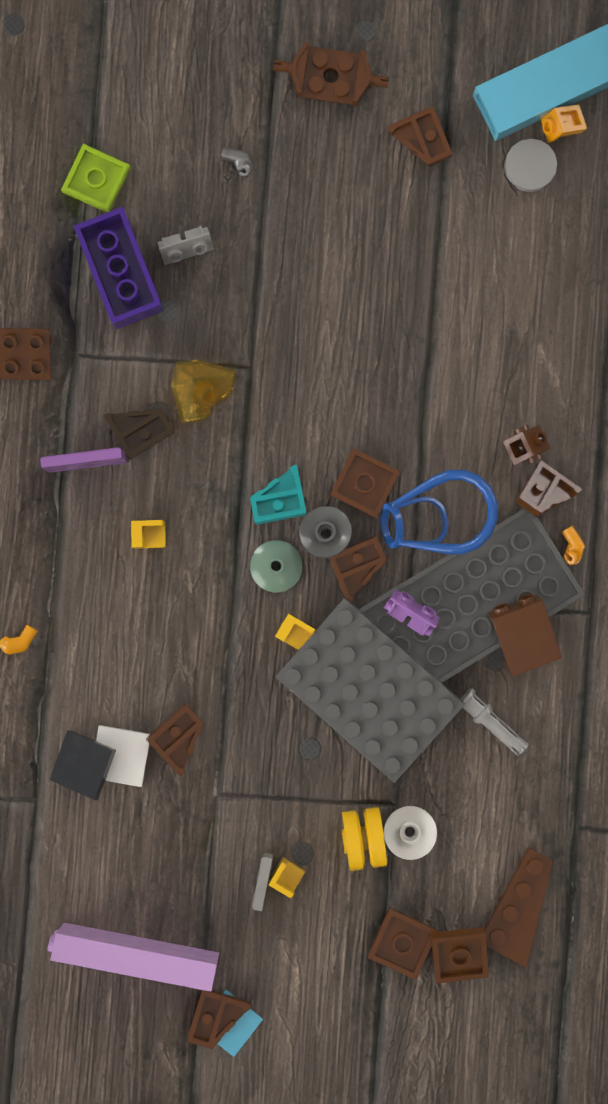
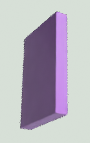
[40,447,128,473]

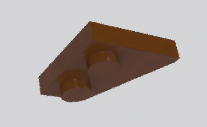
[387,106,453,167]
[329,535,387,602]
[146,703,204,777]

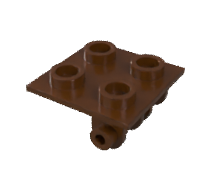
[0,328,52,380]

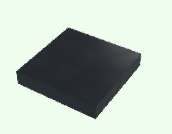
[50,730,116,800]

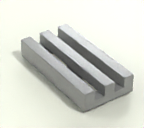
[252,853,273,911]

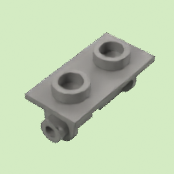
[157,226,214,265]

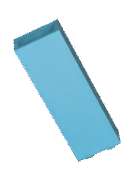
[473,24,608,141]

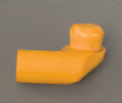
[0,625,38,655]

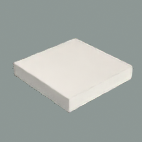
[96,725,150,787]

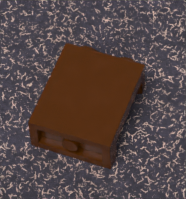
[488,594,562,677]

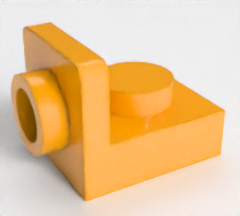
[541,104,587,143]

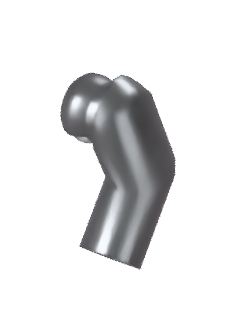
[221,147,254,177]

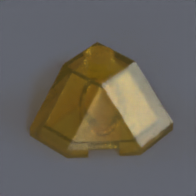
[171,359,236,424]

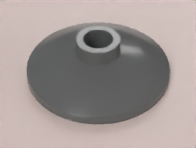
[299,506,352,558]

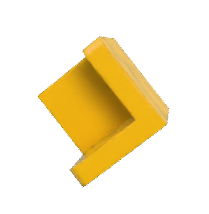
[131,520,166,549]
[275,614,316,650]
[269,857,305,899]

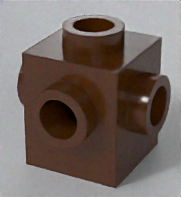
[503,424,551,465]

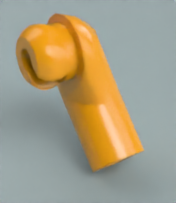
[562,525,585,565]

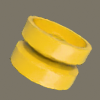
[341,807,387,871]

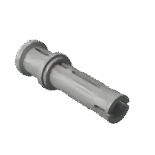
[460,688,528,756]

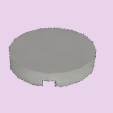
[504,138,557,192]

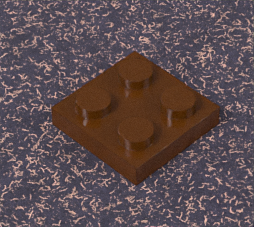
[330,448,400,519]
[367,907,438,980]
[431,927,489,984]

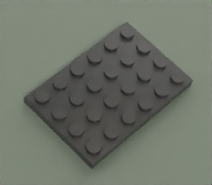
[276,598,465,783]

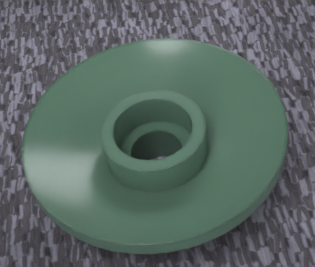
[250,540,303,593]

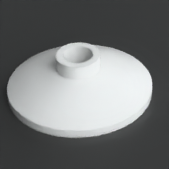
[384,806,437,860]

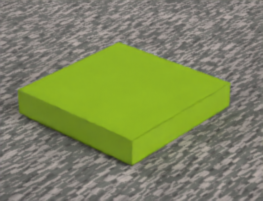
[61,144,131,213]

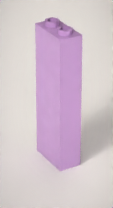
[48,923,219,991]

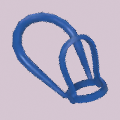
[380,470,498,554]

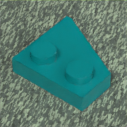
[250,465,307,525]

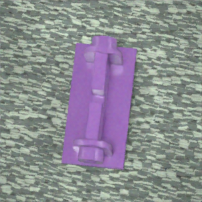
[384,589,440,637]

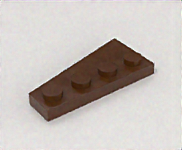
[484,847,553,967]

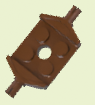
[273,42,389,106]

